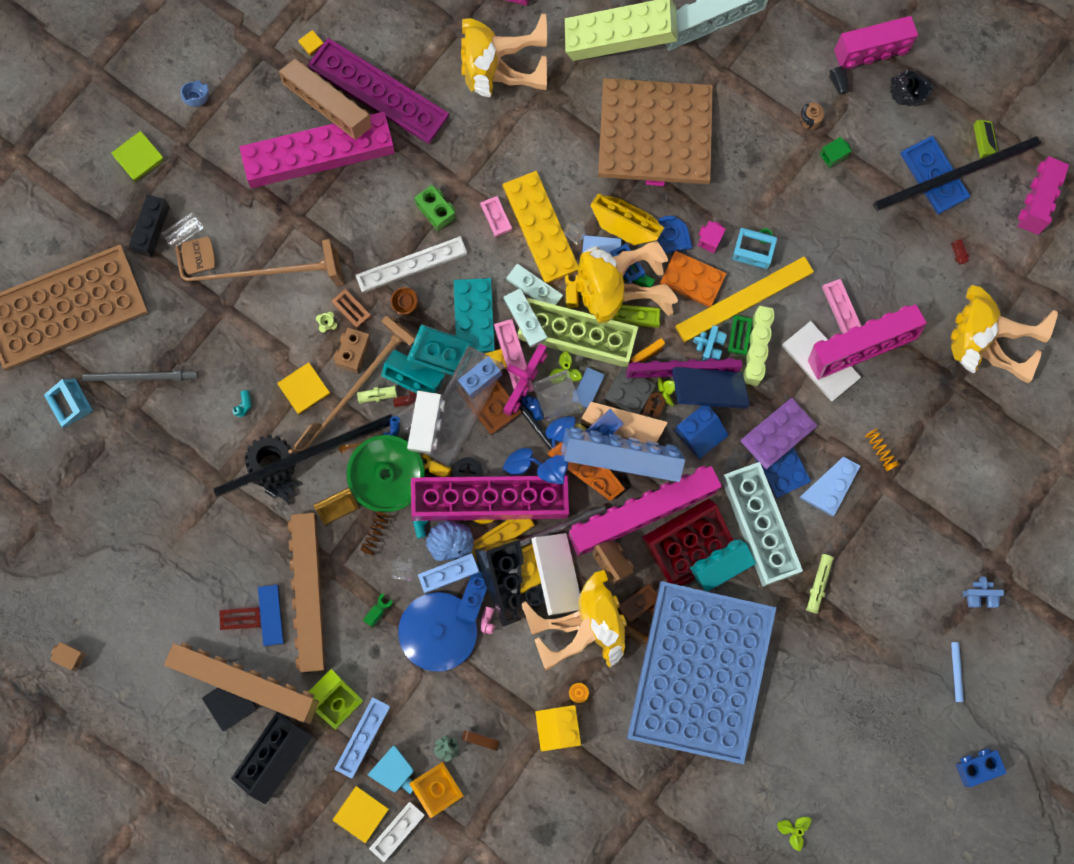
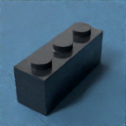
[129,194,170,258]

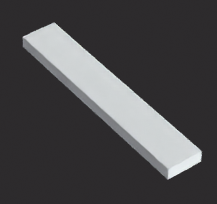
[356,236,467,294]

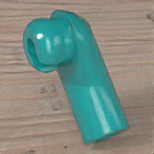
[233,390,252,417]
[413,521,428,539]

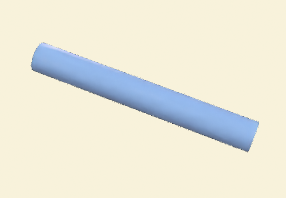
[951,642,964,702]

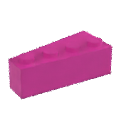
[1017,156,1069,235]

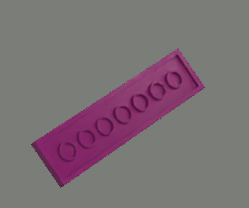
[307,38,449,145]

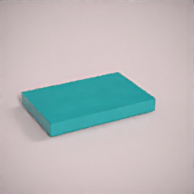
[407,324,473,377]

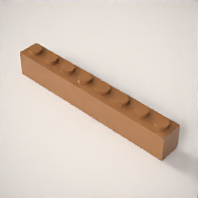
[288,513,326,673]
[164,642,319,724]

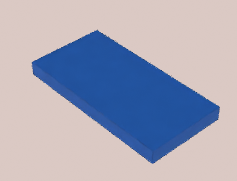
[900,135,971,215]

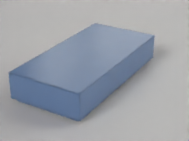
[572,367,605,409]

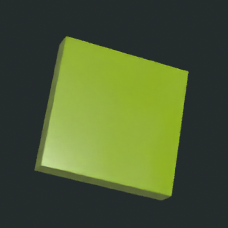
[111,131,164,182]

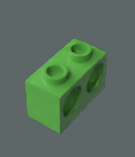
[414,185,456,231]

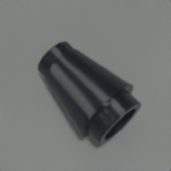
[829,66,850,95]

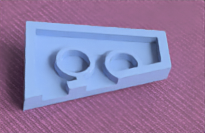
[799,457,860,517]

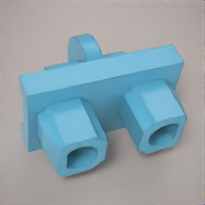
[693,325,727,361]

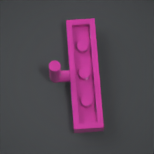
[504,343,548,416]

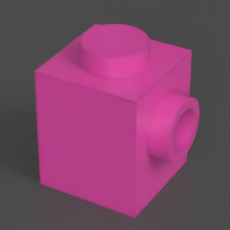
[697,221,726,253]

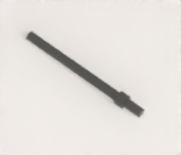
[82,370,198,381]

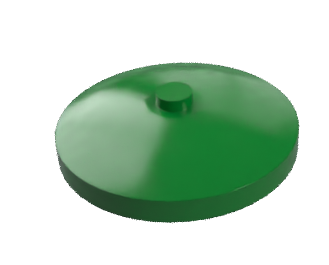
[346,435,424,512]

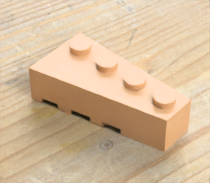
[581,402,668,443]

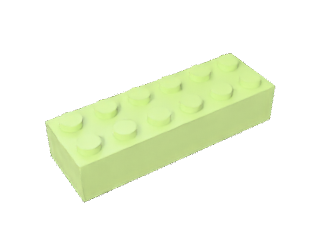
[565,0,678,61]
[518,298,638,368]

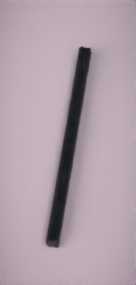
[873,136,1041,212]
[212,414,392,499]

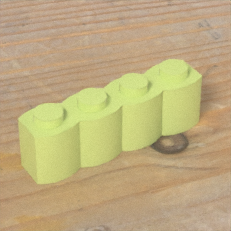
[743,306,774,386]

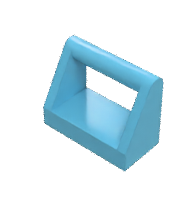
[731,227,777,269]
[44,378,93,428]

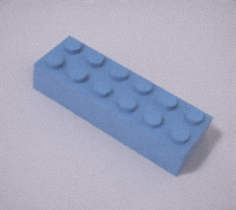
[561,427,685,482]

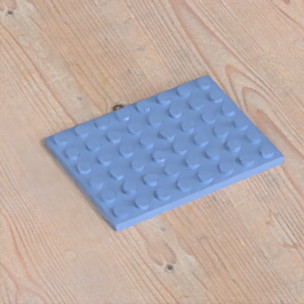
[627,581,776,764]

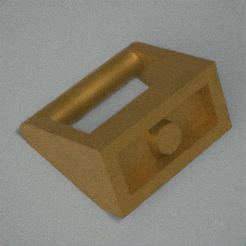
[313,487,360,526]

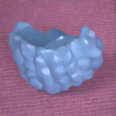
[426,520,474,561]

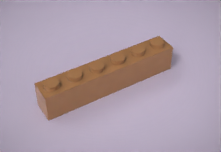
[279,59,372,140]

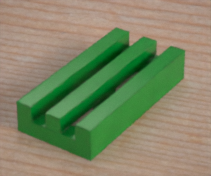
[727,315,752,356]

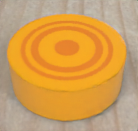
[569,683,589,703]

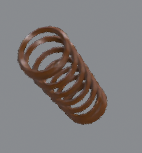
[360,511,391,556]

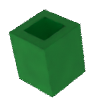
[819,137,851,169]

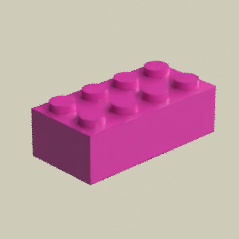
[834,16,918,69]

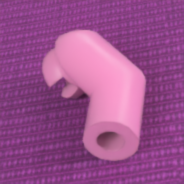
[481,606,495,634]

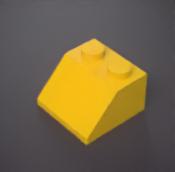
[535,705,581,751]

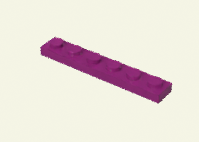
[626,358,742,378]

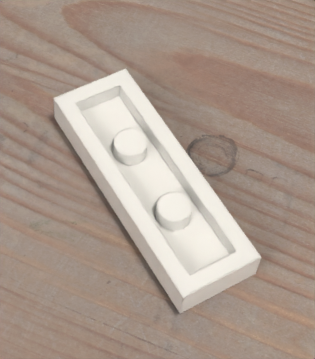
[369,802,425,862]

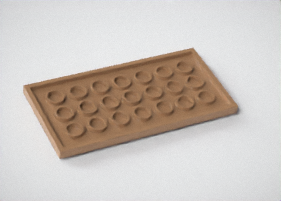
[0,244,149,371]

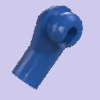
[522,395,544,421]
[383,416,400,436]

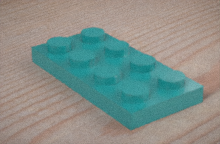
[453,278,494,354]

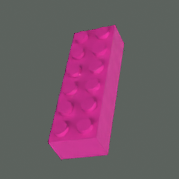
[808,304,927,380]

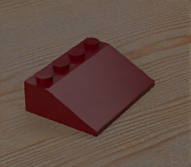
[642,499,734,586]

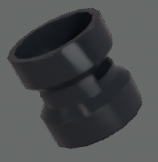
[525,586,545,608]

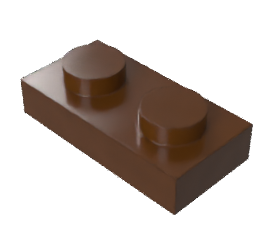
[618,584,658,623]

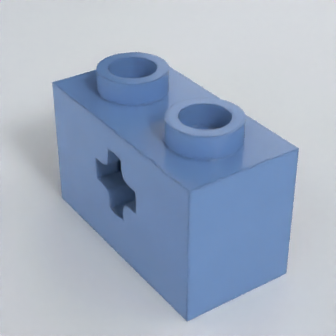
[458,356,502,398]

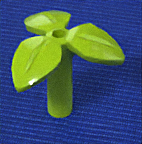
[549,351,582,382]
[658,377,676,407]
[777,817,811,852]

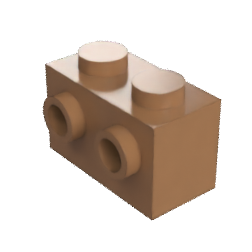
[333,327,371,374]

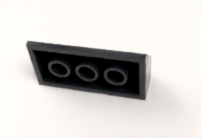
[231,712,312,805]

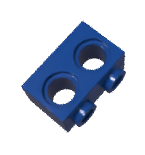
[955,748,1007,787]

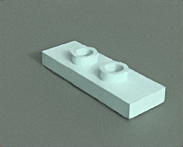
[506,264,563,305]
[503,289,547,347]

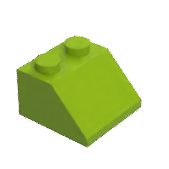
[308,669,363,730]

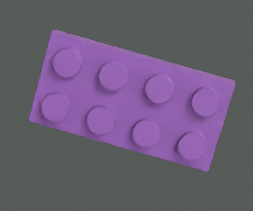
[741,398,817,470]

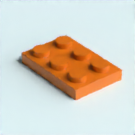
[660,251,726,307]

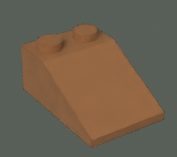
[592,540,634,587]

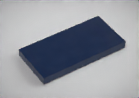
[672,367,750,409]

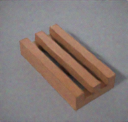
[331,289,371,329]

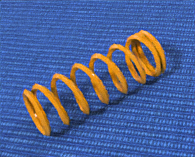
[865,429,899,471]

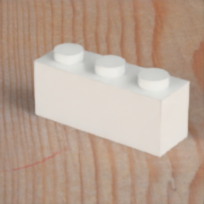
[407,391,445,454]

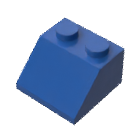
[674,406,728,459]

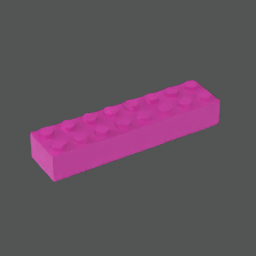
[239,112,395,188]
[568,465,722,557]
[411,476,569,521]

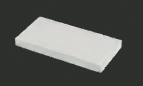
[782,321,861,402]
[532,533,580,616]

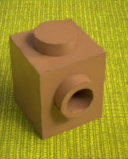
[50,642,86,672]

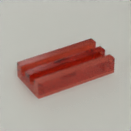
[219,607,261,631]

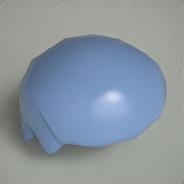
[180,80,209,107]

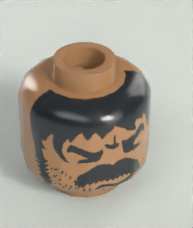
[799,102,824,130]

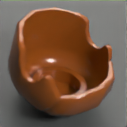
[390,287,419,316]

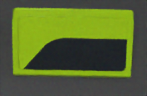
[973,120,998,159]

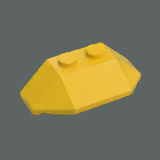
[590,193,664,245]

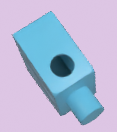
[368,745,415,794]

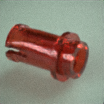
[951,239,970,265]

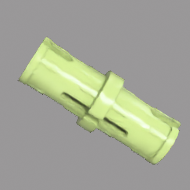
[357,385,397,404]

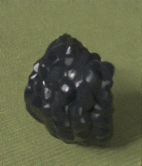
[890,69,934,107]

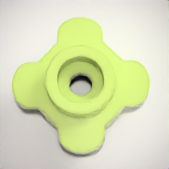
[316,312,337,333]

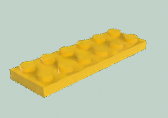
[502,171,578,284]

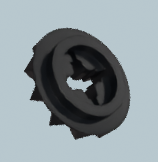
[452,457,483,477]

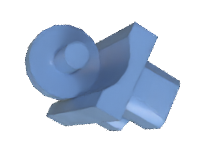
[963,576,1004,608]

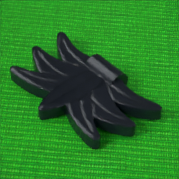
[253,465,299,505]

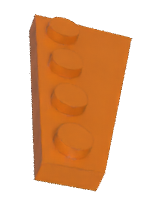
[547,442,625,501]

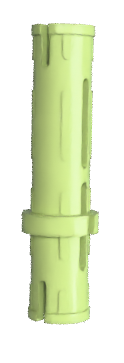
[806,554,834,614]

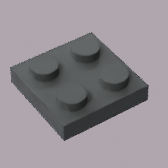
[604,366,656,414]

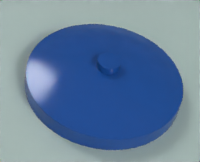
[398,592,477,672]

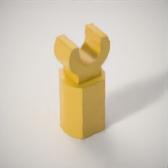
[565,275,579,308]
[422,455,452,477]

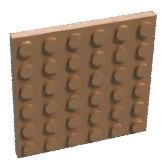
[598,78,712,184]

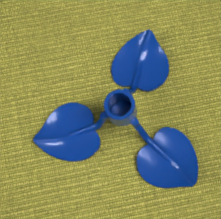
[503,416,576,484]

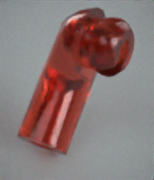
[393,390,417,407]

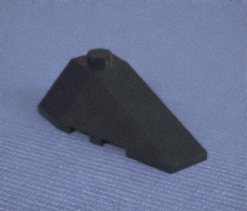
[475,539,524,626]

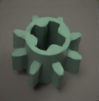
[434,735,459,762]

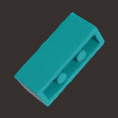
[381,350,445,394]
[690,539,756,592]

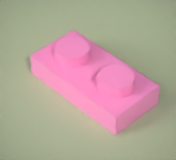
[480,196,512,238]

